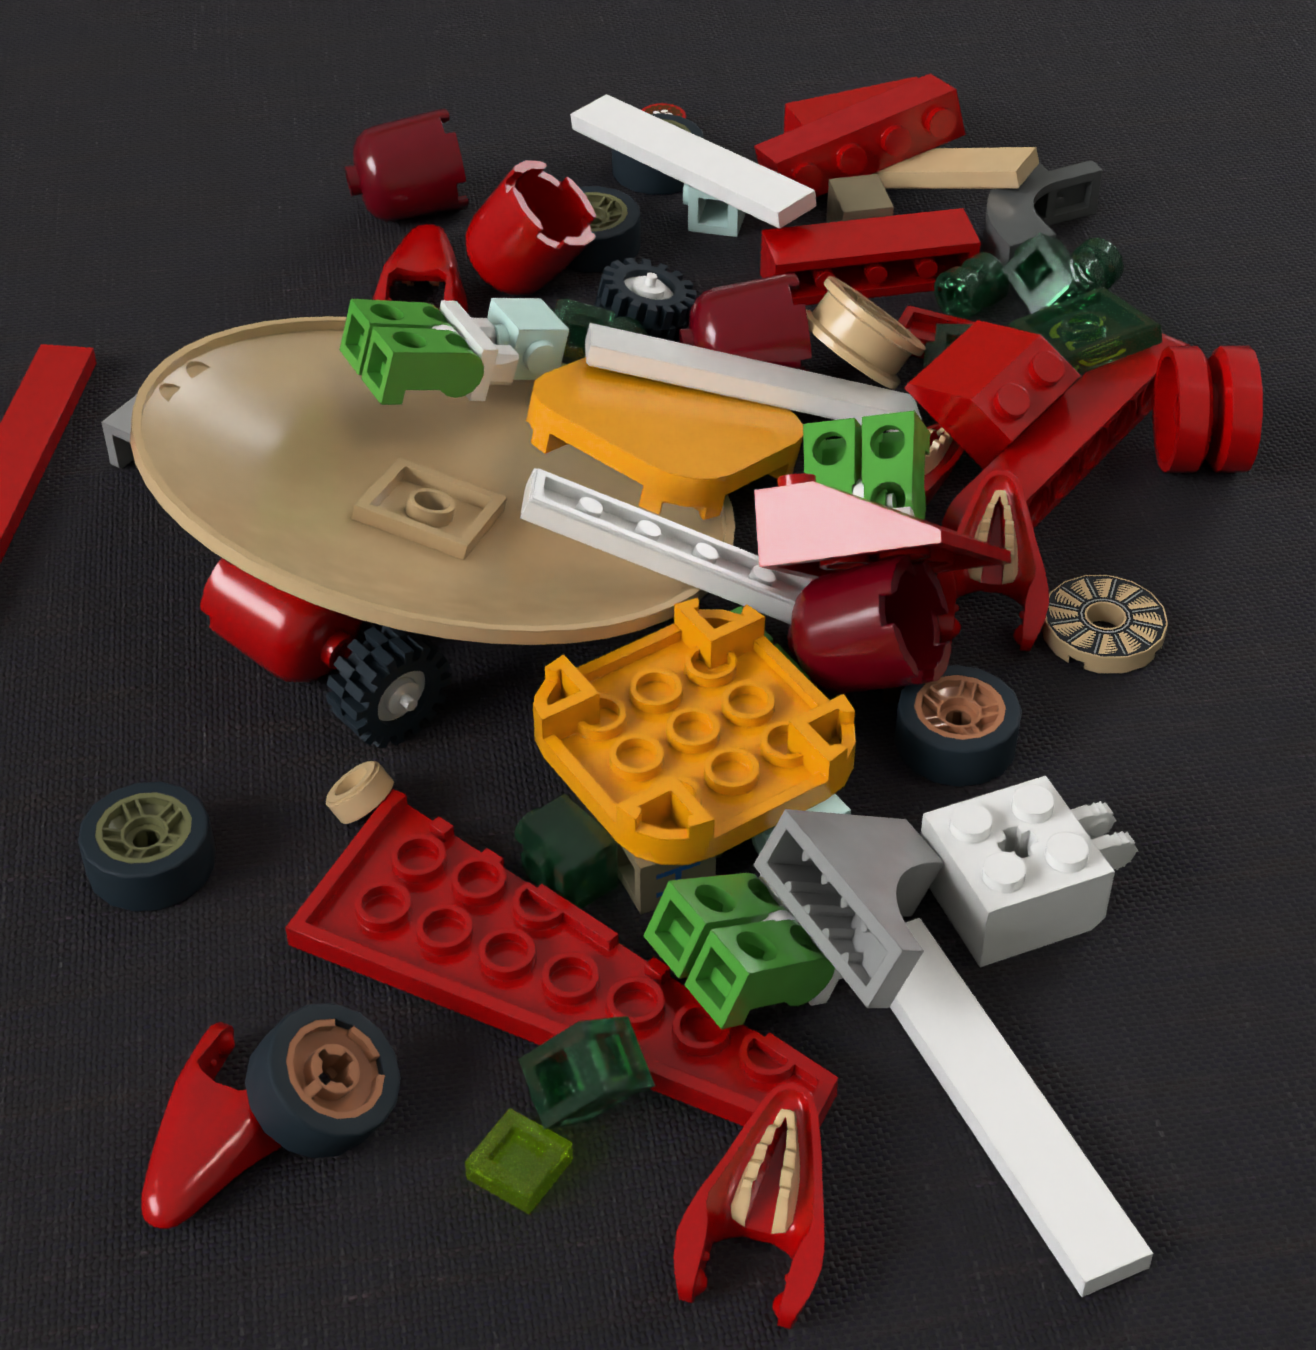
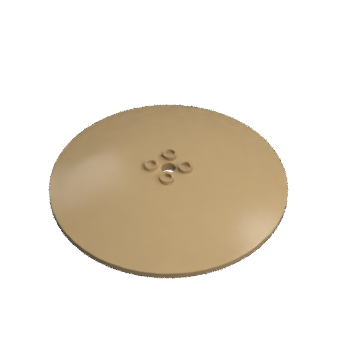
[130,316,735,645]

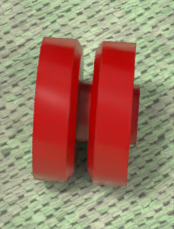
[1153,346,1263,473]

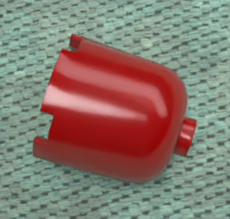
[465,160,596,295]
[200,558,363,682]

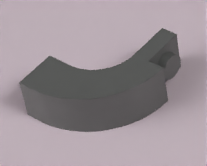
[982,160,1103,290]

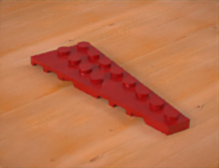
[285,789,838,1127]

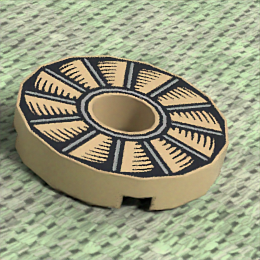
[1042,575,1168,673]

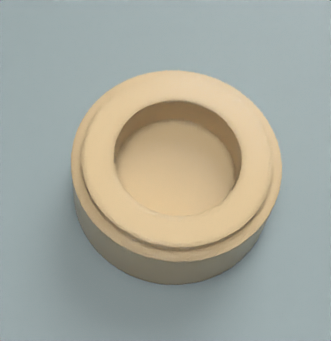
[326,761,394,824]

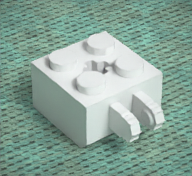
[921,776,1138,967]

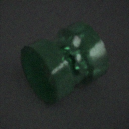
[1051,238,1124,308]
[934,252,1009,320]

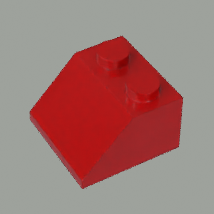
[904,320,1081,470]

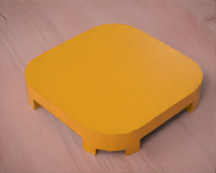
[526,357,803,520]
[533,598,856,865]

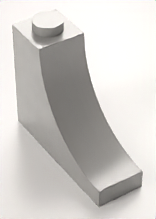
[753,809,944,1008]

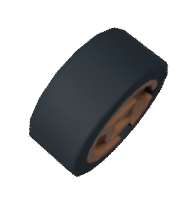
[894,665,1022,787]
[245,1003,401,1158]

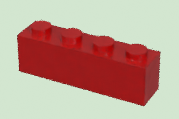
[754,73,966,197]
[760,208,981,305]

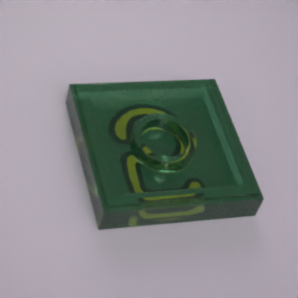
[1009,287,1162,374]

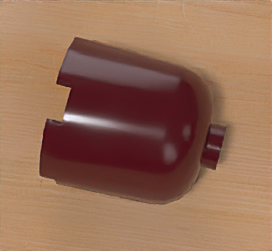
[345,108,469,222]
[679,273,812,372]
[787,555,951,694]

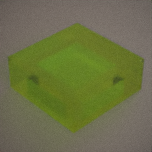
[465,1108,573,1215]

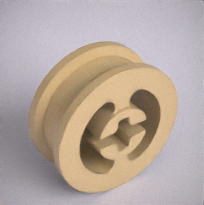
[806,276,926,390]

